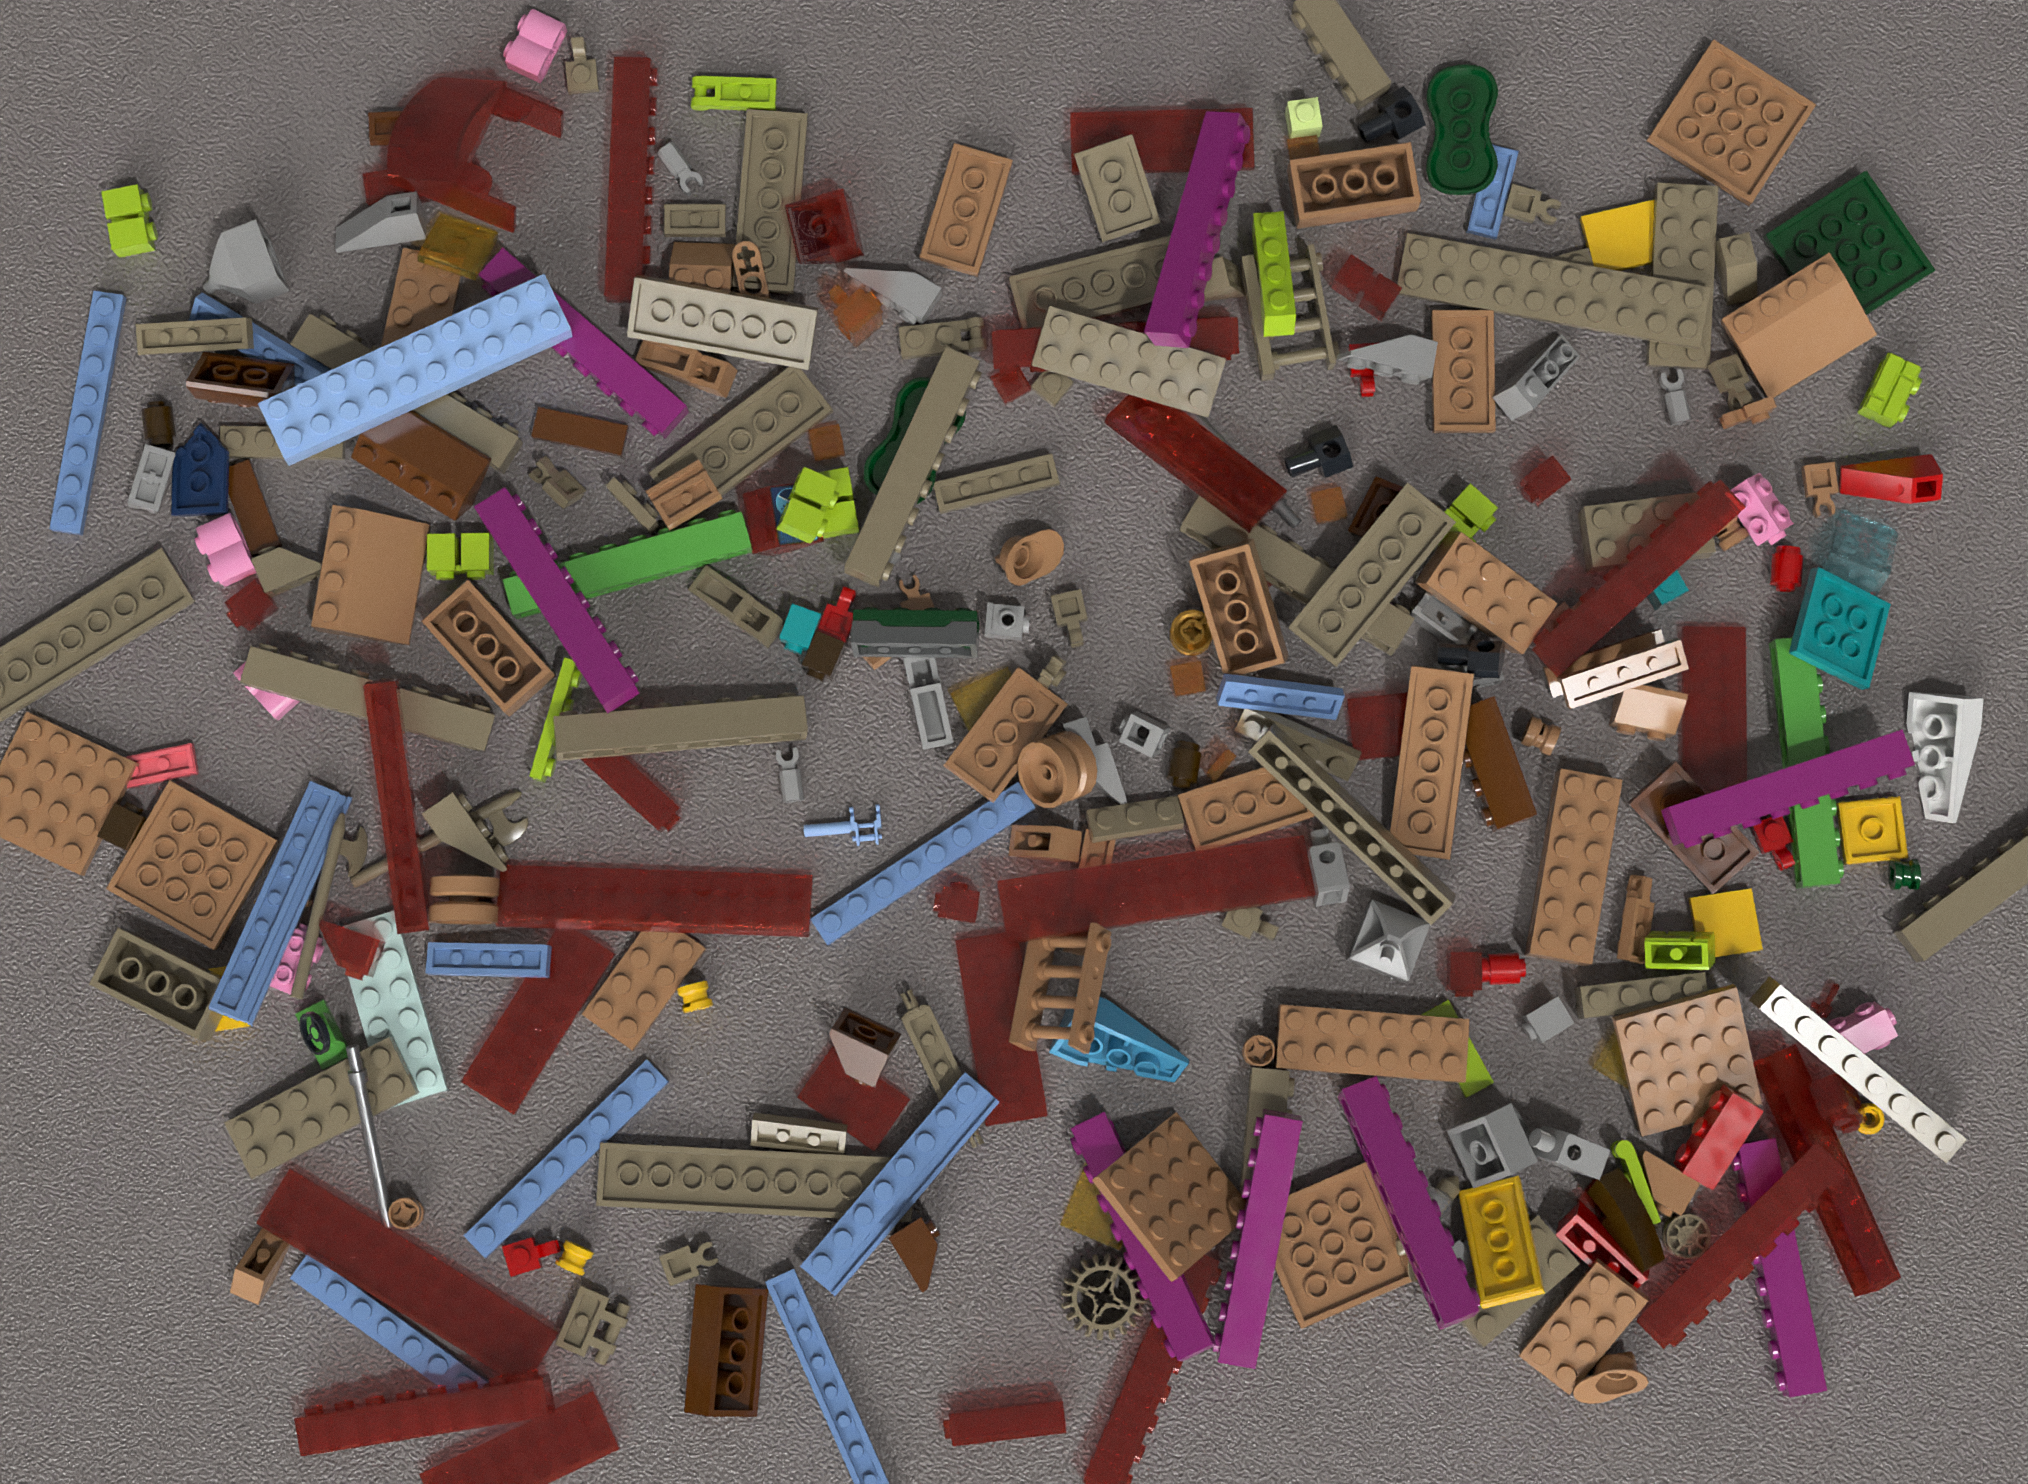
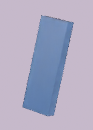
[1466,144,1519,240]

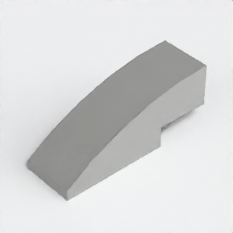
[903,657,953,750]
[1062,717,1127,805]

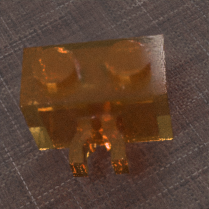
[828,284,883,348]

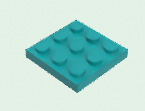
[1789,567,1891,690]

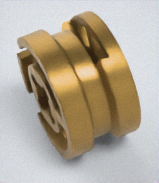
[1170,610,1213,656]

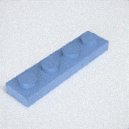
[1216,673,1345,720]
[425,942,552,978]

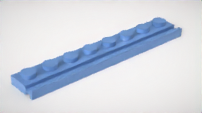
[209,781,352,1026]
[800,1072,1000,1296]

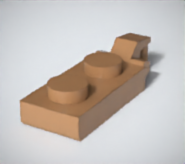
[1617,875,1655,964]

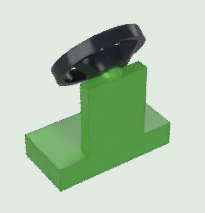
[295,1000,348,1070]

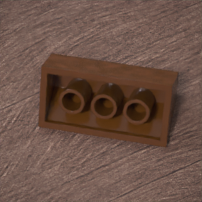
[351,410,492,521]
[1463,696,1537,832]
[684,1284,768,1417]

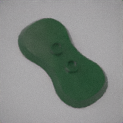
[1426,64,1498,195]
[864,377,966,504]

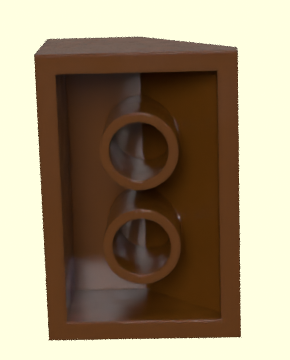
[186,352,295,407]

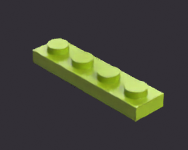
[529,657,582,783]

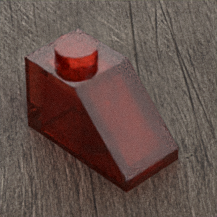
[319,920,386,981]

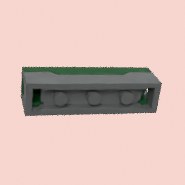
[851,607,980,658]

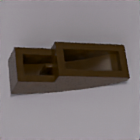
[1587,1167,1665,1273]

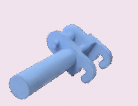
[804,804,882,846]

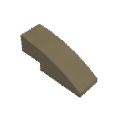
[688,565,785,648]

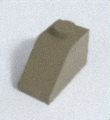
[1715,232,1757,306]
[1204,256,1245,301]
[251,546,322,598]

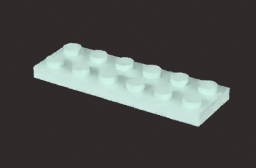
[334,910,449,1108]

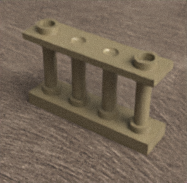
[1240,244,1340,382]

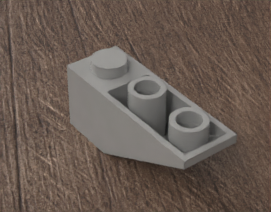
[335,191,427,253]
[844,268,942,325]
[1492,334,1580,421]
[1337,335,1438,385]

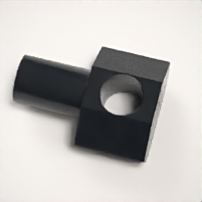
[1357,86,1426,144]
[1284,425,1354,478]
[1438,640,1505,678]

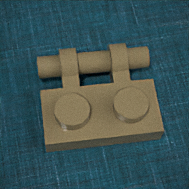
[555,1285,631,1365]

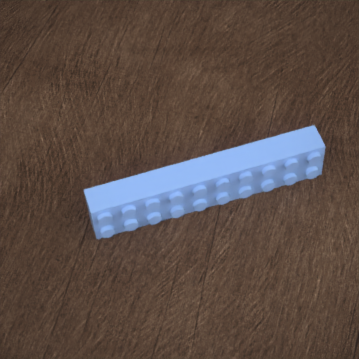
[258,274,572,466]

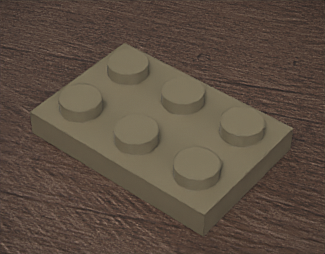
[1074,134,1161,242]

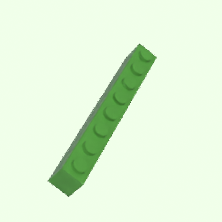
[503,510,754,619]
[1769,638,1844,889]

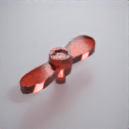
[1810,983,1840,1019]

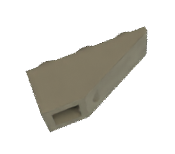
[422,790,509,872]

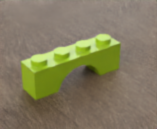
[1252,211,1296,337]

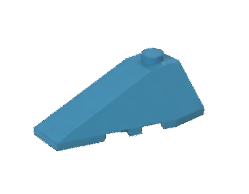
[1049,994,1189,1083]

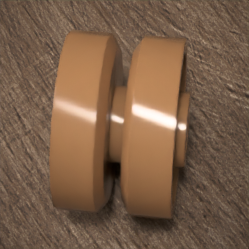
[1017,731,1097,808]
[429,874,500,925]

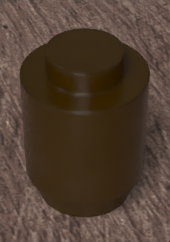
[141,401,176,447]
[1166,741,1202,789]

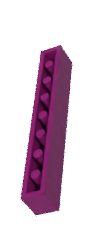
[1144,111,1250,348]
[478,248,689,439]
[474,487,639,714]
[1661,729,1915,848]
[1338,1076,1480,1330]
[1212,1109,1303,1369]
[1070,1112,1217,1362]
[1731,1138,1827,1398]

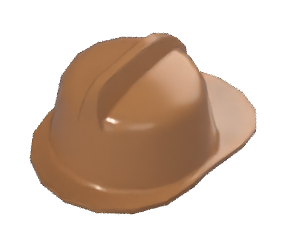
[995,529,1064,586]
[1573,1351,1648,1404]

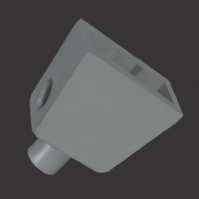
[1307,829,1350,907]
[1529,1125,1610,1180]

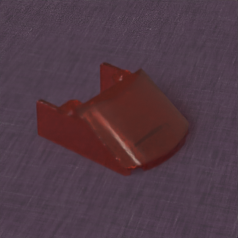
[387,77,564,233]

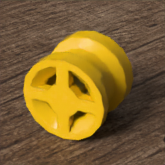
[677,981,713,1013]
[555,1240,594,1276]

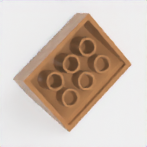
[1721,253,1877,398]
[311,505,431,646]

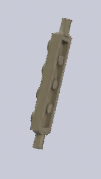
[900,989,985,1148]

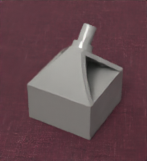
[203,220,290,304]
[1346,900,1430,983]
[1447,1103,1538,1189]

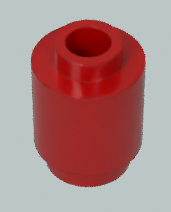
[1770,545,1804,592]
[1479,952,1526,985]

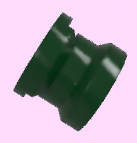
[1888,859,1921,890]

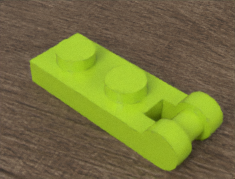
[691,76,777,111]
[1610,1140,1661,1224]

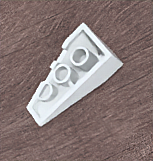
[1906,692,1984,823]

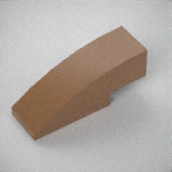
[635,340,738,398]

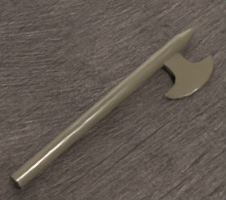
[350,791,529,888]
[290,813,368,1000]

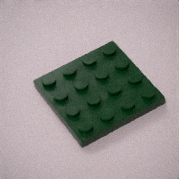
[1763,170,1935,316]

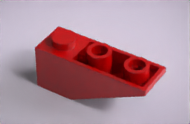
[1839,454,1943,504]

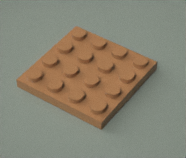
[1647,40,1816,206]
[0,711,139,876]
[106,780,280,950]
[1612,984,1762,1137]
[1092,1112,1246,1282]
[1275,1162,1417,1329]

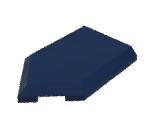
[171,423,229,517]

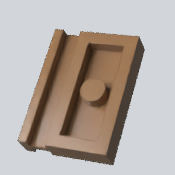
[646,459,723,531]

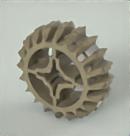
[1061,1254,1146,1340]

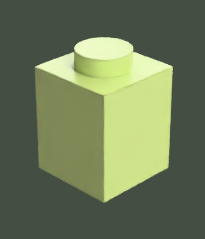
[1285,97,1323,142]

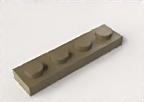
[136,318,254,355]
[220,426,345,460]
[933,453,1060,514]
[1234,709,1361,781]

